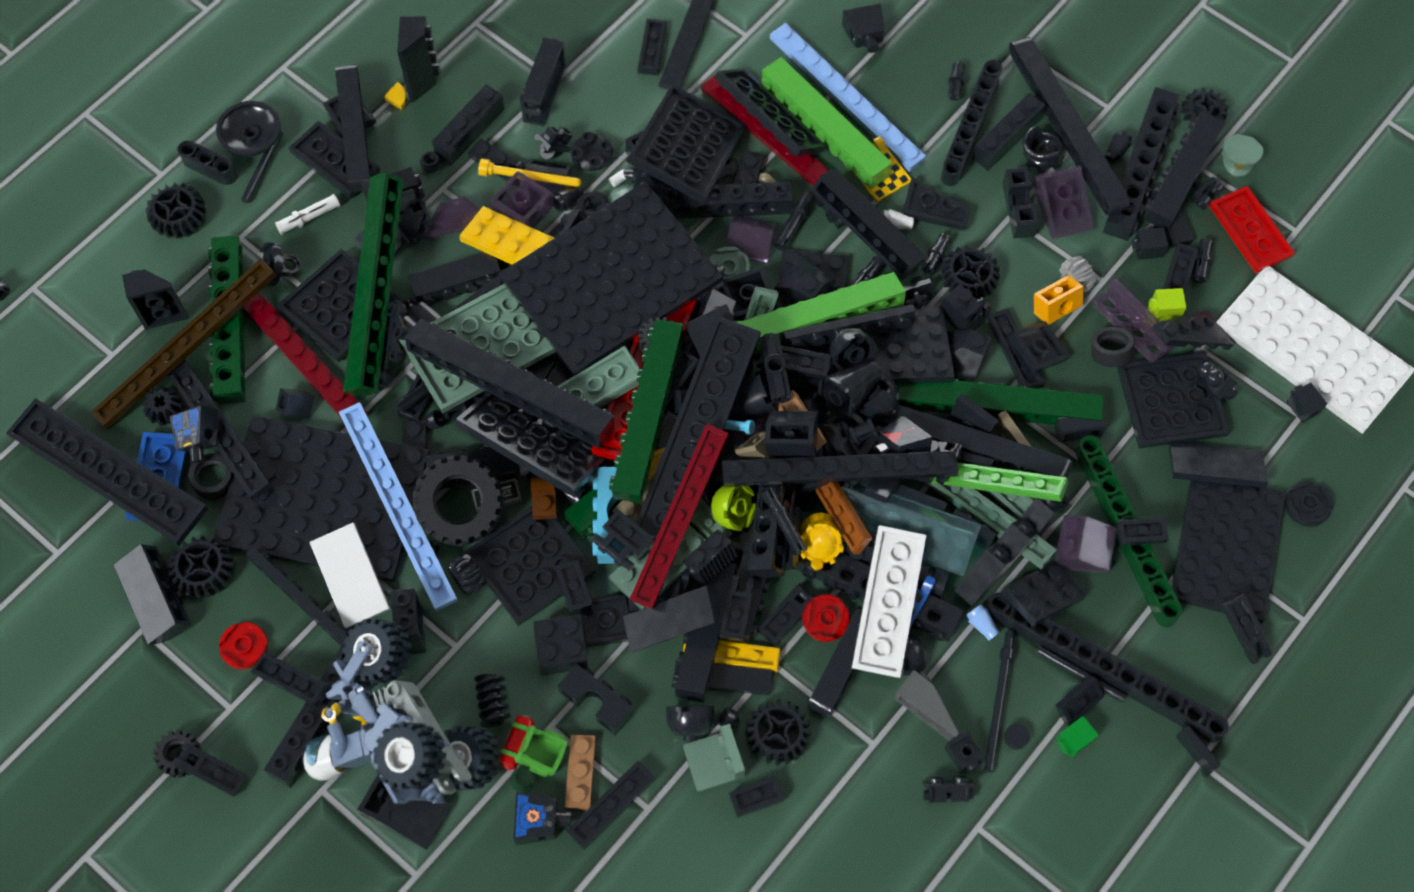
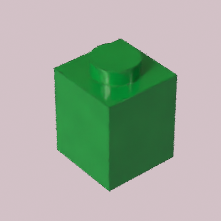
[1056,716,1099,758]

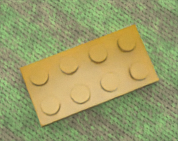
[459,206,554,265]

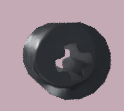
[474,673,511,728]

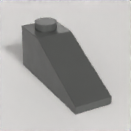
[894,670,959,741]

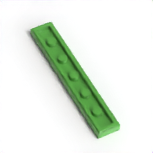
[932,463,1068,502]

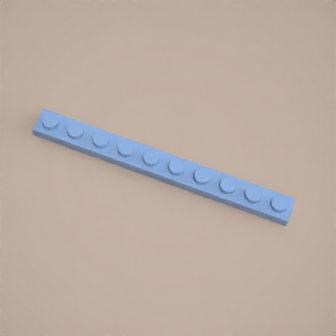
[770,23,926,172]
[339,402,458,612]

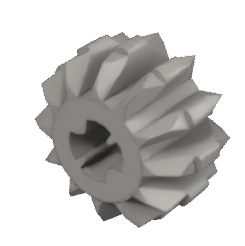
[1059,256,1096,293]

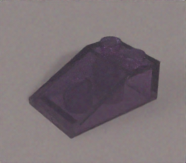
[1033,166,1094,239]

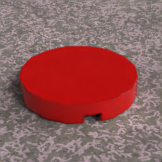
[802,594,850,642]
[219,622,268,670]

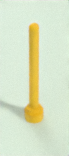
[478,159,581,187]

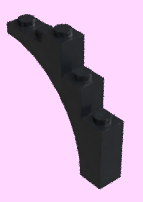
[954,495,1072,606]

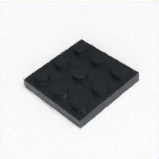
[776,249,848,309]

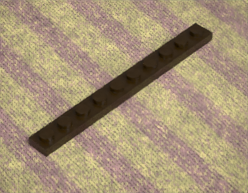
[91,259,277,429]

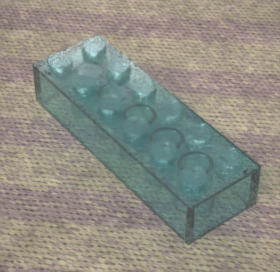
[841,481,982,576]

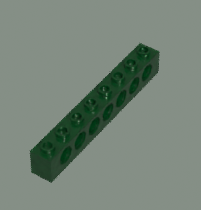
[208,235,246,404]

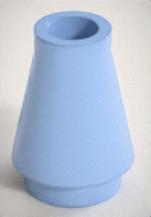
[966,604,1000,641]

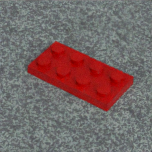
[1209,186,1295,274]

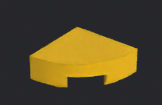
[384,82,406,110]

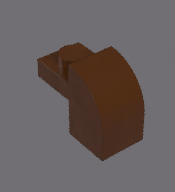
[531,476,557,520]

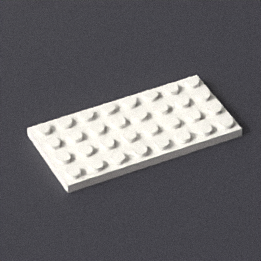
[1216,266,1414,434]

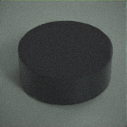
[1004,724,1030,750]

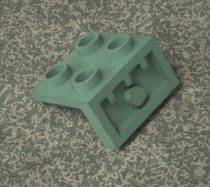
[683,724,745,792]

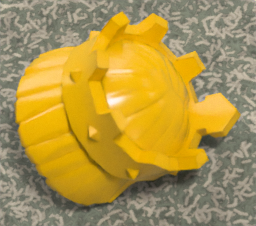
[800,513,844,571]

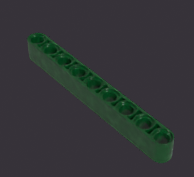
[1076,436,1182,627]

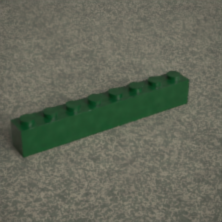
[609,319,684,504]

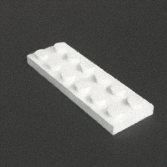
[852,525,926,678]

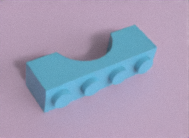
[593,467,624,564]

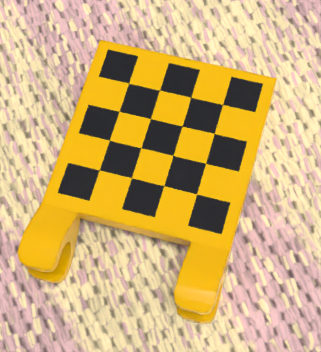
[855,137,911,202]

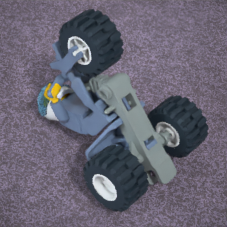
[303,619,501,804]

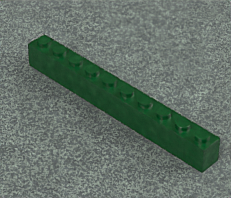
[343,172,404,397]
[896,378,1103,425]

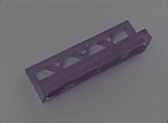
[1092,279,1173,363]

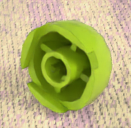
[711,486,756,531]

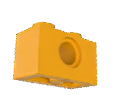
[1034,275,1083,325]

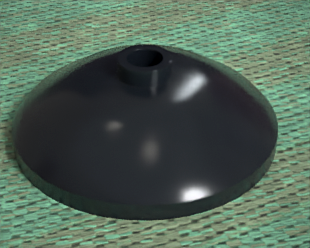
[216,101,281,157]

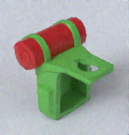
[498,716,568,777]

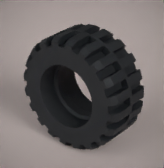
[413,455,503,546]

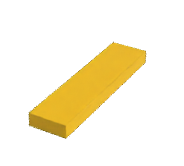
[683,640,780,673]

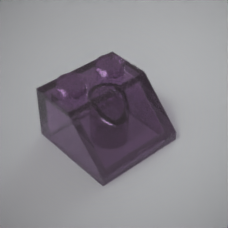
[1056,515,1117,573]

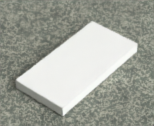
[310,523,390,629]

